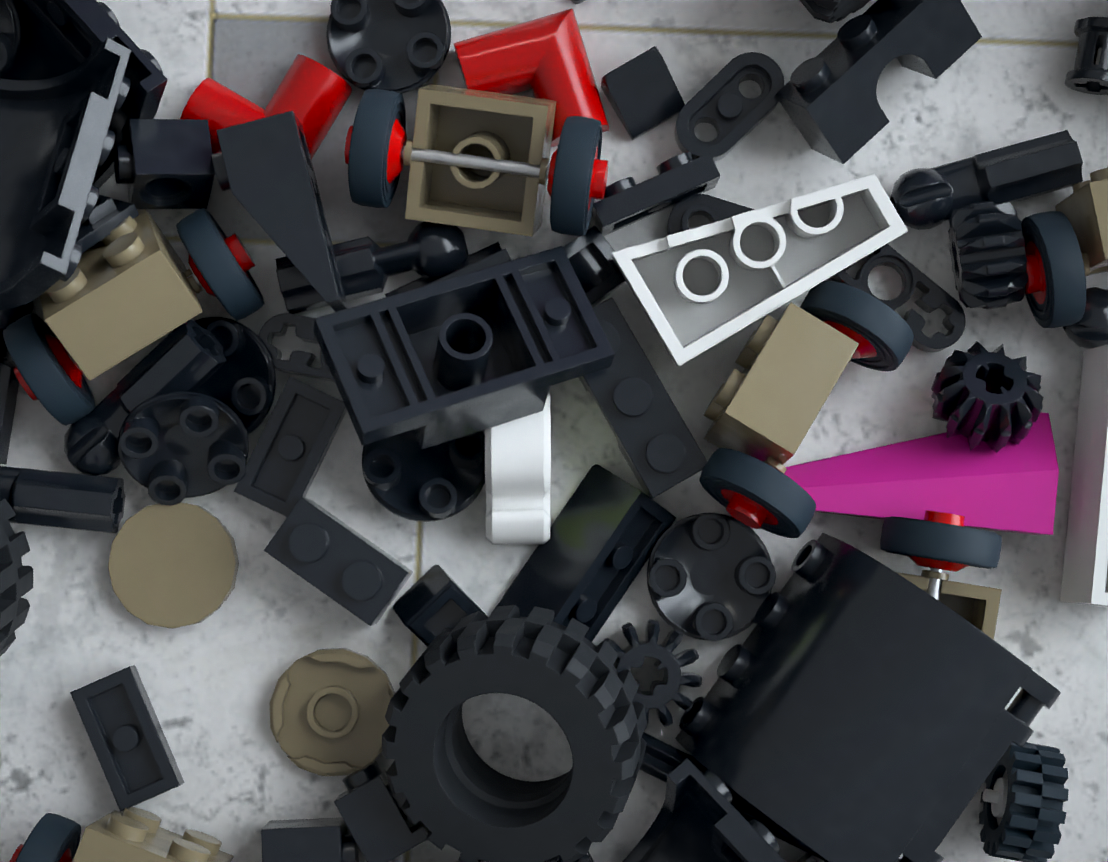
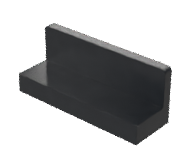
[491,464,676,642]

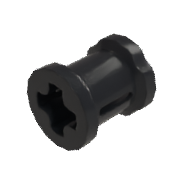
[1065,17,1108,95]

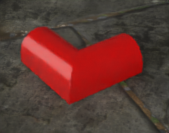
[454,9,609,147]
[180,54,353,160]

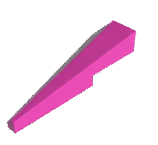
[785,413,1059,535]

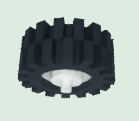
[979,742,1069,862]

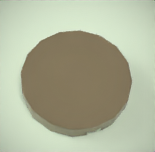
[108,502,239,629]
[269,648,395,776]

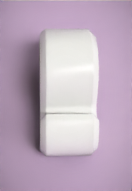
[485,392,551,544]

